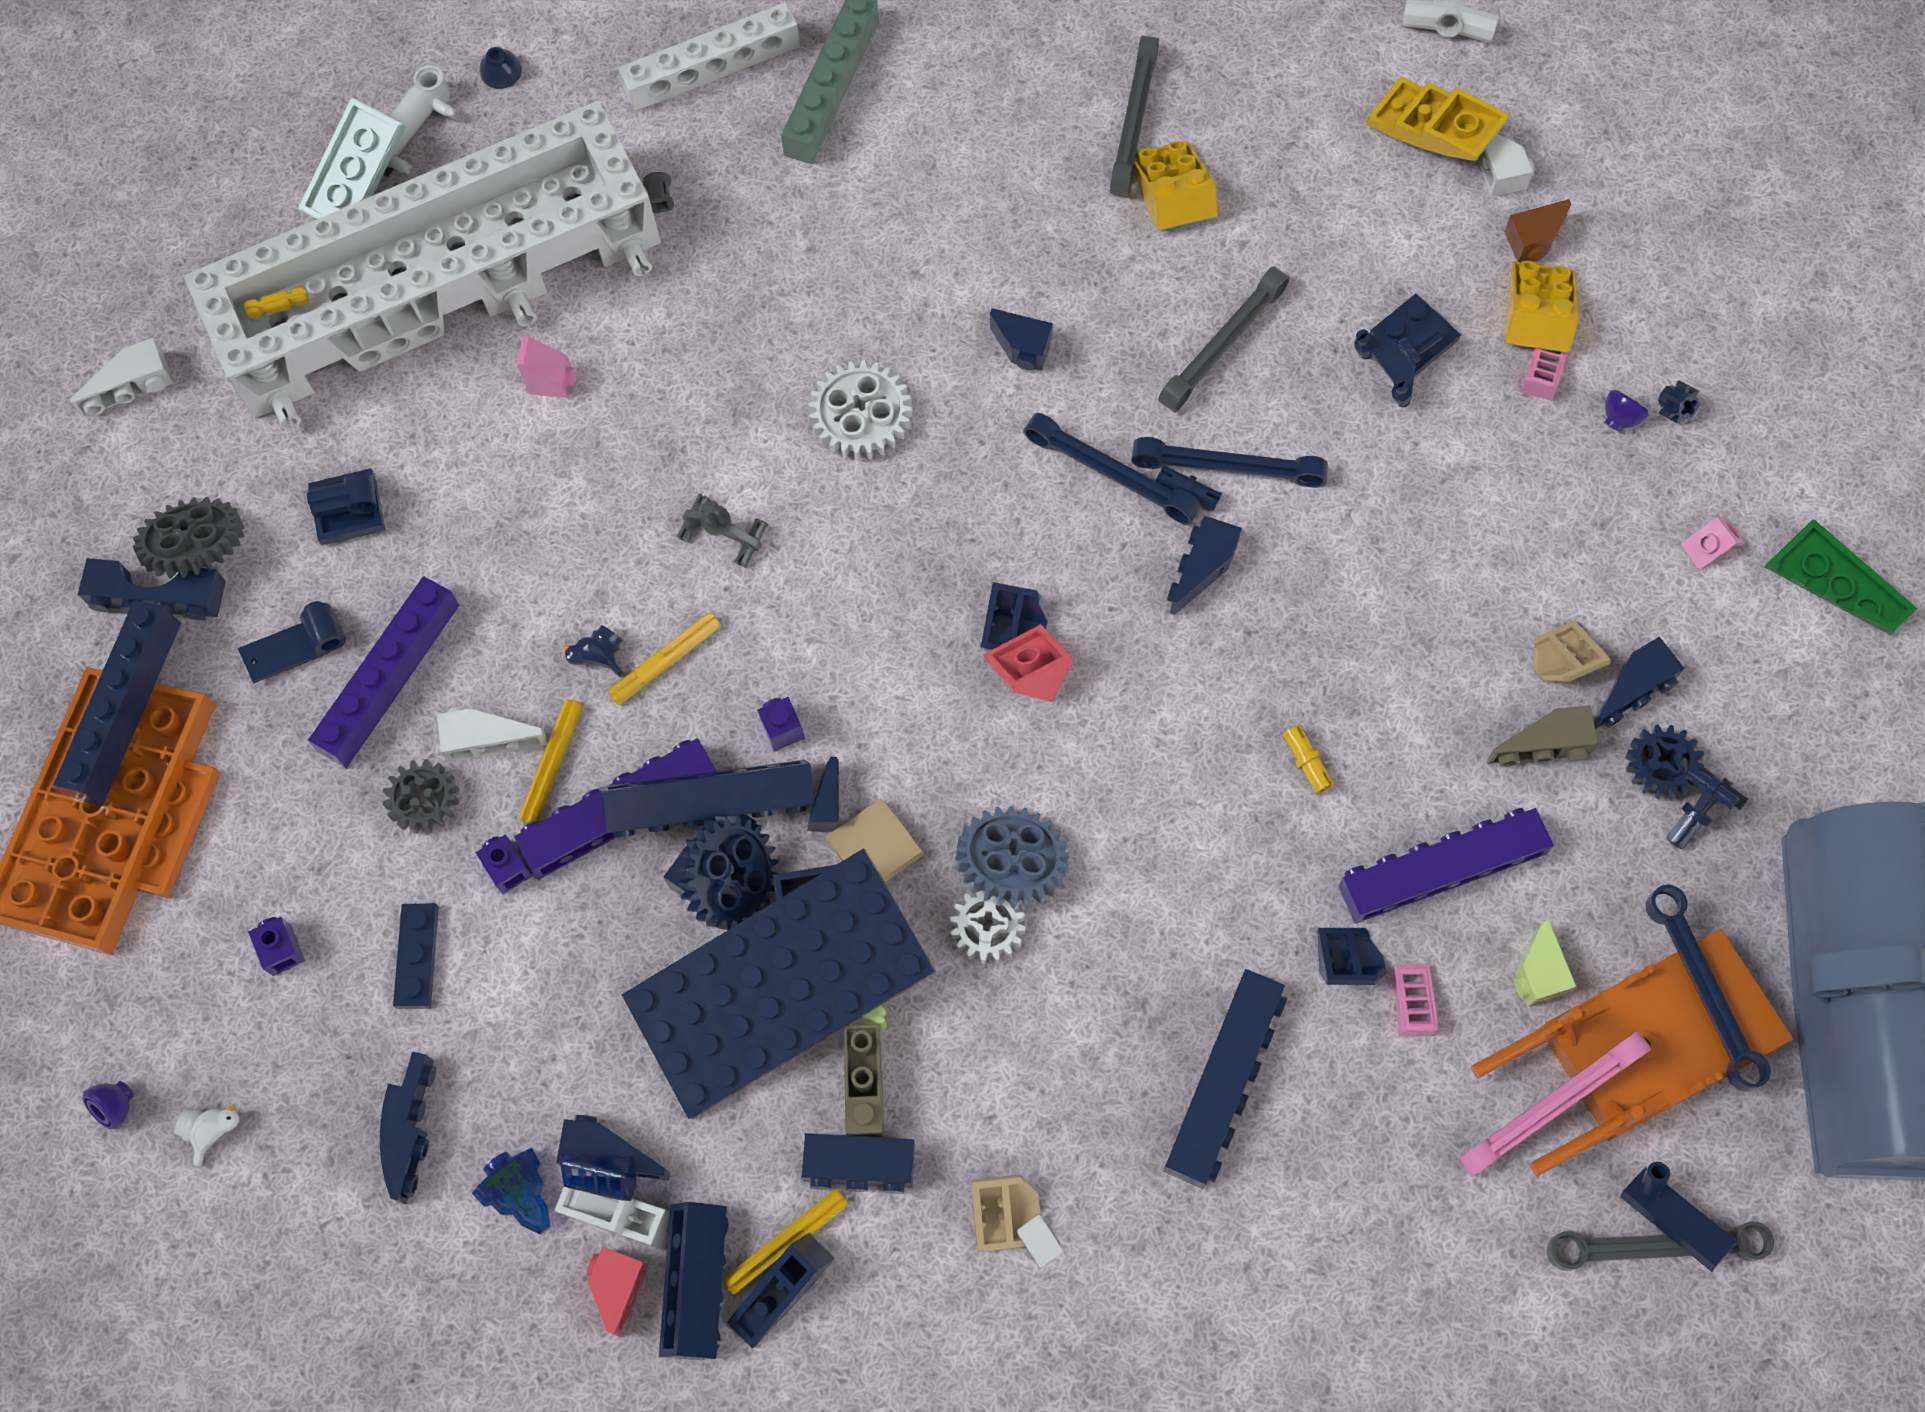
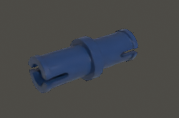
[1155,465,1222,512]

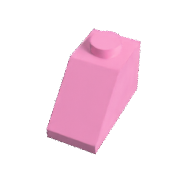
[517,336,576,398]

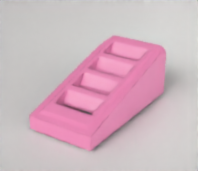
[1521,348,1568,401]
[1393,965,1439,1037]

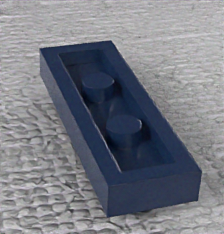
[393,903,439,1009]

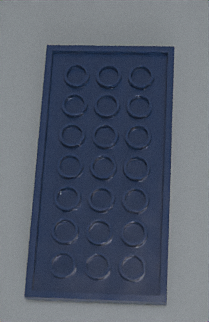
[621,848,936,1119]

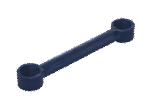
[1023,413,1201,525]
[1131,437,1328,488]
[1646,885,1771,1092]

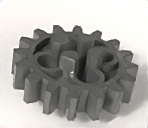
[383,759,460,834]

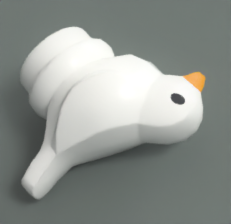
[174,1105,239,1167]

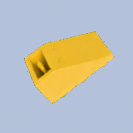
[1133,140,1218,231]
[1504,261,1579,353]

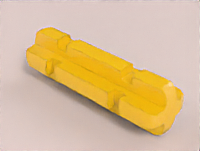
[244,286,310,319]

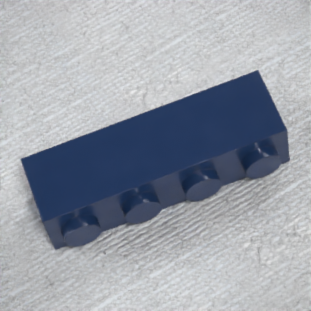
[659,1202,729,1360]

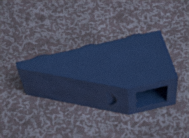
[1167,515,1242,615]
[1594,636,1685,729]

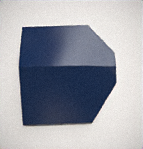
[981,582,1049,650]
[1317,928,1387,985]

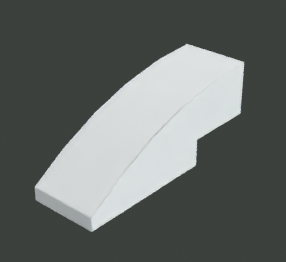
[554,1176,670,1251]

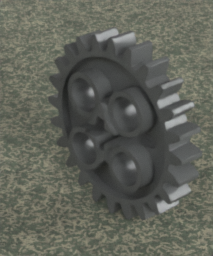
[133,497,244,578]

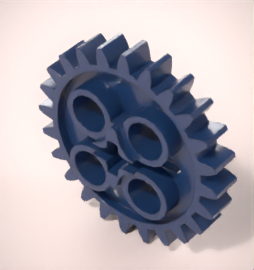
[677,815,779,930]

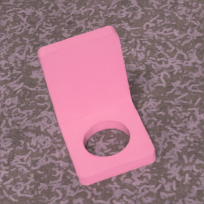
[1681,517,1746,569]

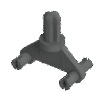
[676,494,768,568]

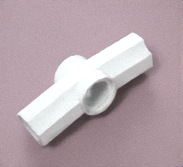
[1403,0,1499,43]

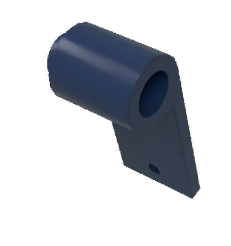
[238,601,346,684]

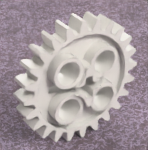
[808,360,913,460]

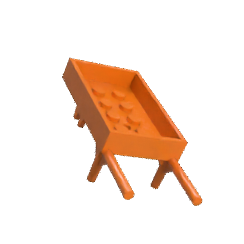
[1471,929,1794,1177]

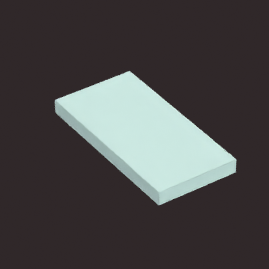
[298,97,406,219]

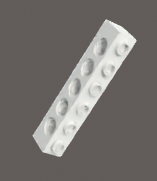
[618,2,800,112]

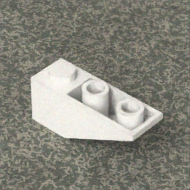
[70,338,174,417]

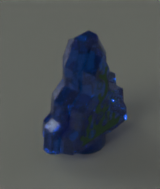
[472,1147,551,1235]

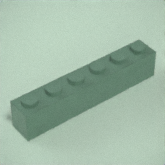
[781,0,879,164]

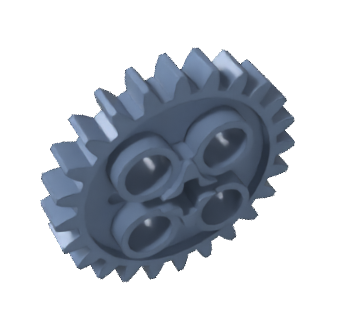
[955,806,1069,908]

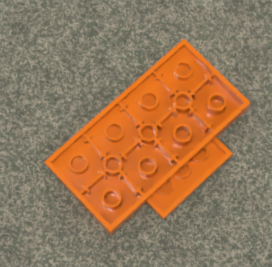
[0,667,221,956]

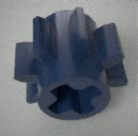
[1658,380,1700,424]

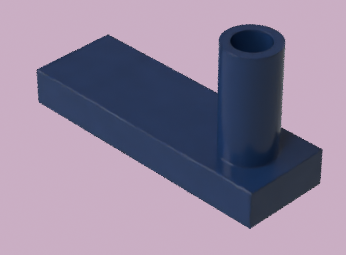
[1620,1162,1738,1272]

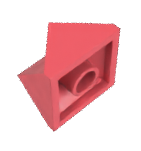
[983,624,1073,702]

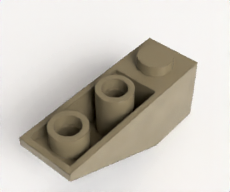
[1488,705,1598,767]
[844,1024,884,1137]

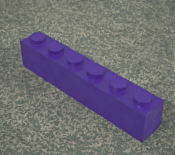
[308,576,460,769]
[514,738,716,880]
[1338,808,1554,924]

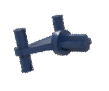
[1354,324,1442,407]
[1667,766,1749,849]

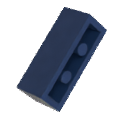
[801,1133,915,1194]

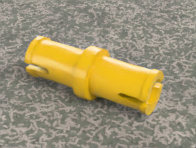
[1282,725,1335,794]

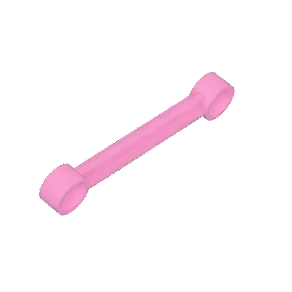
[1458,1031,1652,1177]

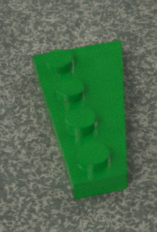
[1764,519,1918,635]

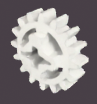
[950,890,1026,965]

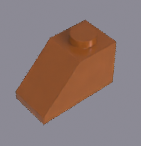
[1504,199,1572,262]

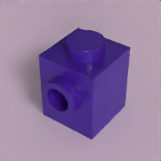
[757,697,805,752]
[475,834,532,895]
[248,917,305,976]

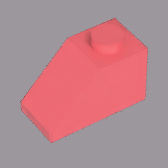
[587,1247,648,1337]

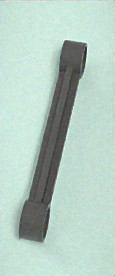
[1110,35,1159,196]
[1158,266,1290,413]
[1547,1221,1774,1271]

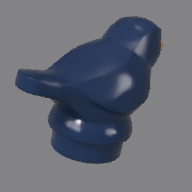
[563,625,623,677]

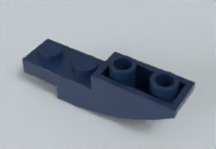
[379,1051,436,1204]

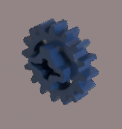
[1625,724,1705,799]

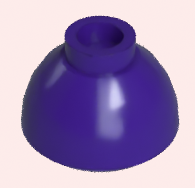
[1604,390,1649,433]
[82,1081,134,1130]

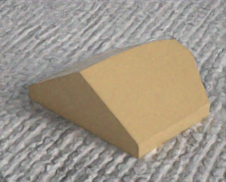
[1533,620,1611,682]
[971,1174,1040,1252]

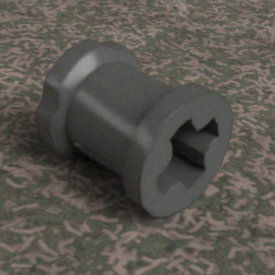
[643,172,674,213]

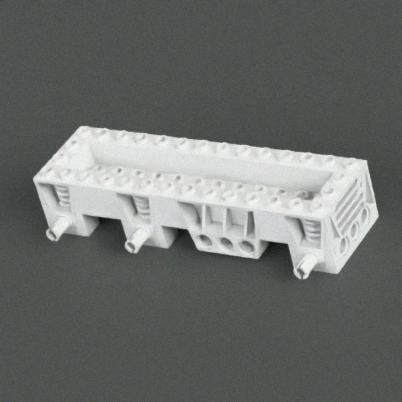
[183,100,661,429]

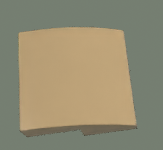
[825,798,924,882]

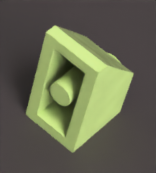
[1514,920,1576,1007]

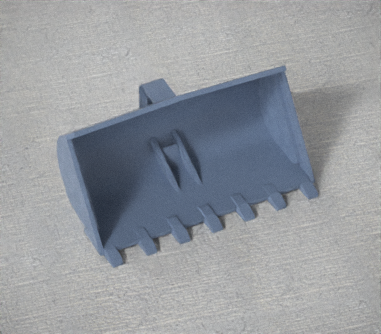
[1781,802,1925,1181]

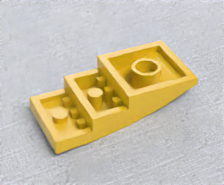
[1367,76,1510,161]

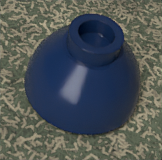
[479,47,522,89]

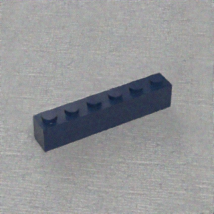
[53,600,181,806]
[600,759,815,837]
[1163,968,1288,1189]

